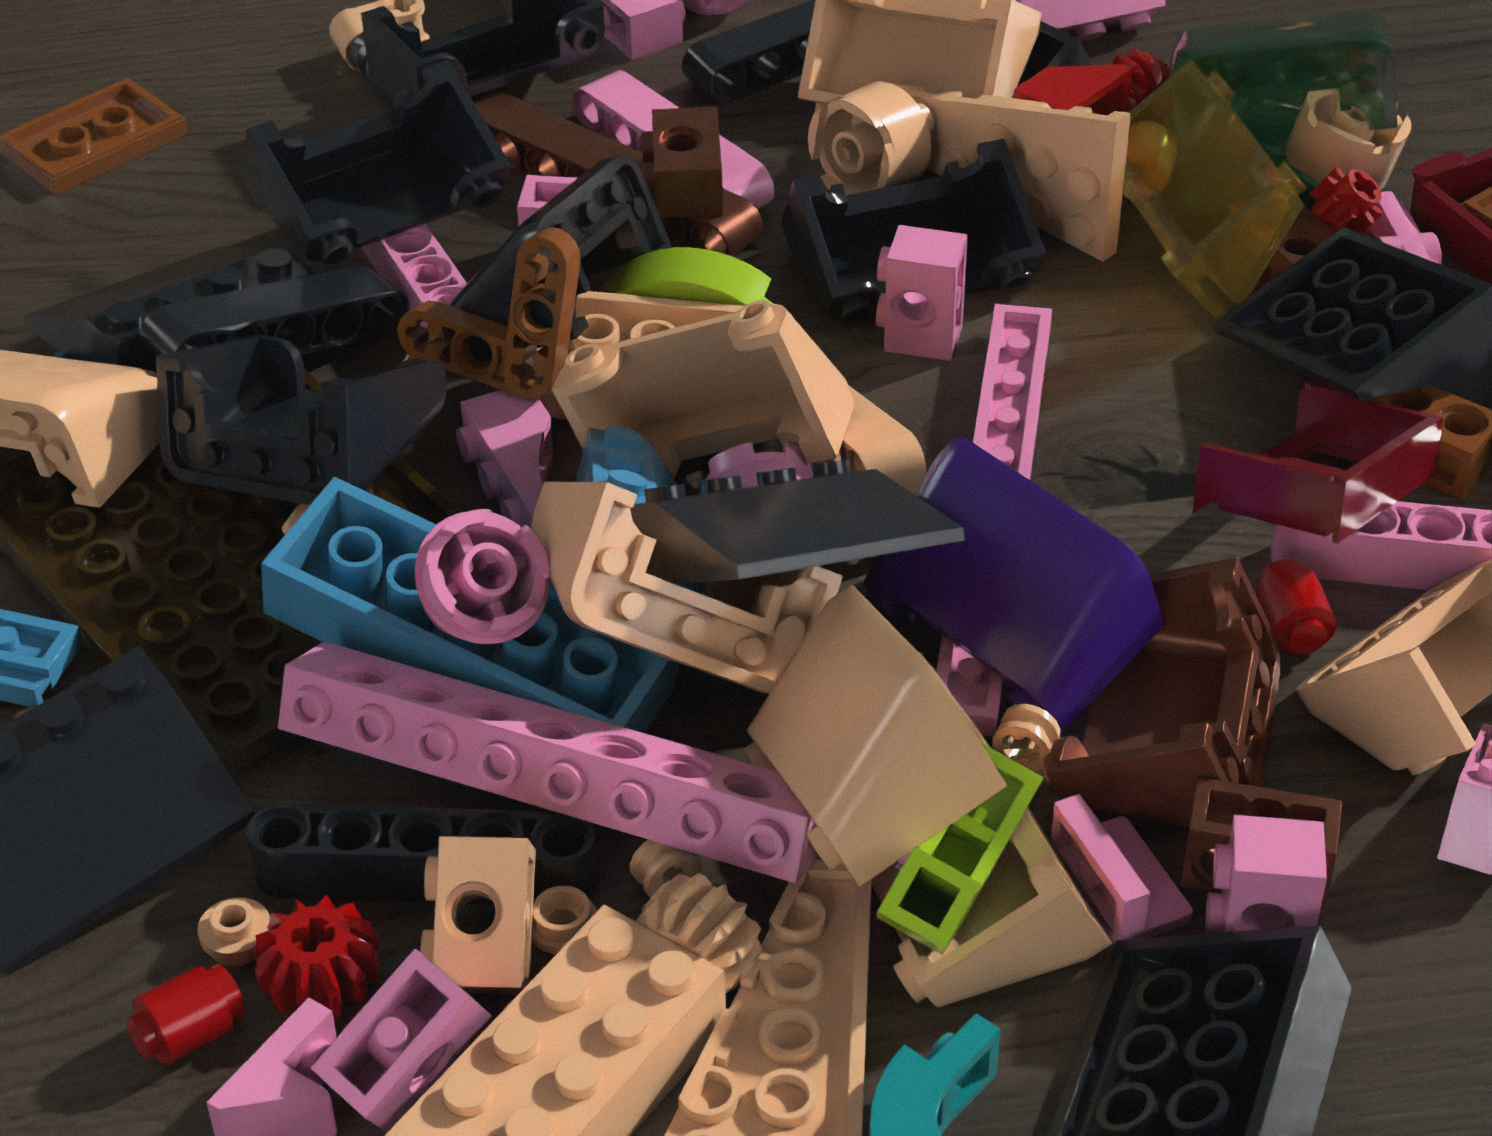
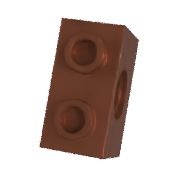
[642,107,723,218]

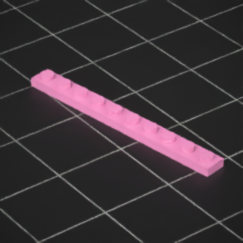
[936,304,1052,736]

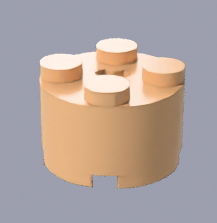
[1285,79,1411,191]
[808,81,934,195]

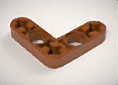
[397,227,580,399]

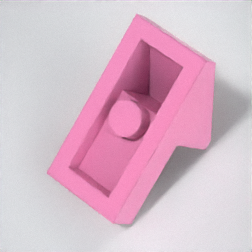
[206,998,338,1136]

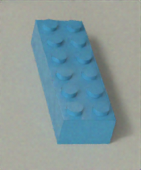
[261,477,679,733]

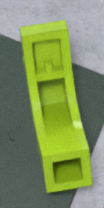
[599,247,801,326]
[876,743,1043,955]

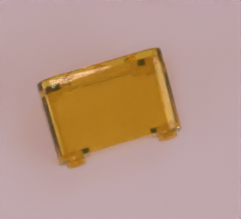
[1123,60,1306,320]

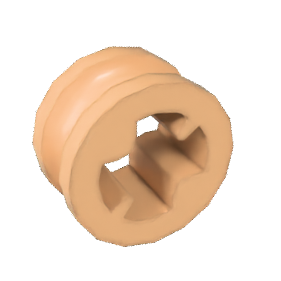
[992,704,1061,771]
[630,840,702,899]

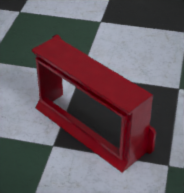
[1410,148,1492,284]
[1192,378,1444,544]

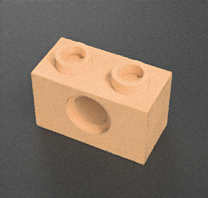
[420,836,536,995]

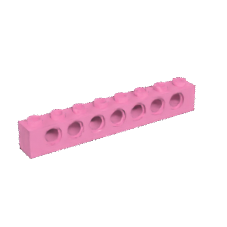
[278,641,819,883]

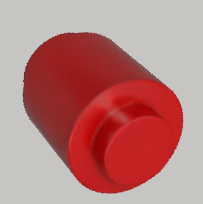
[1255,559,1337,654]
[126,964,246,1066]

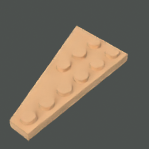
[875,81,1131,262]
[664,859,872,1136]

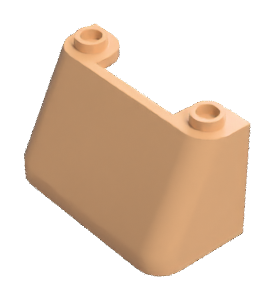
[798,0,1042,112]
[552,300,854,478]
[0,350,160,508]
[531,482,843,694]
[743,585,1007,887]
[871,692,1112,1008]

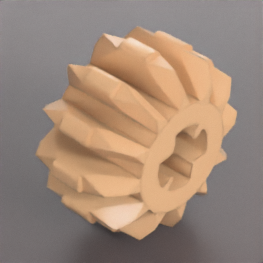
[636,873,763,993]

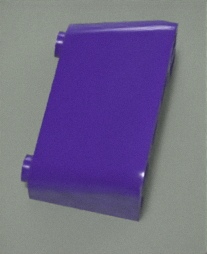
[864,436,1164,735]

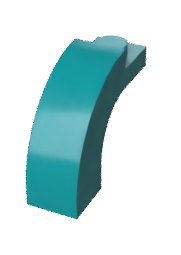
[870,1013,1001,1136]

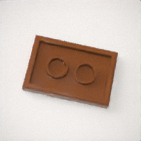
[0,78,189,196]

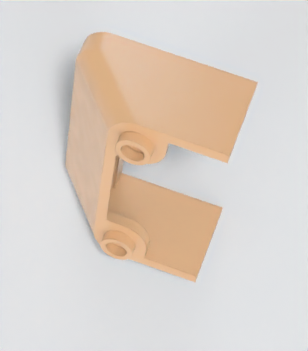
[1296,559,1492,775]

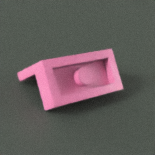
[1051,794,1193,943]

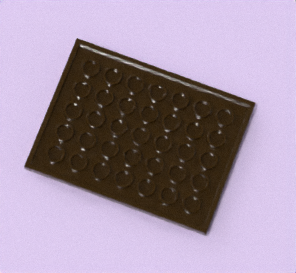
[0,368,461,774]

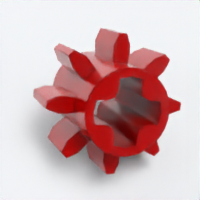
[1310,167,1383,234]

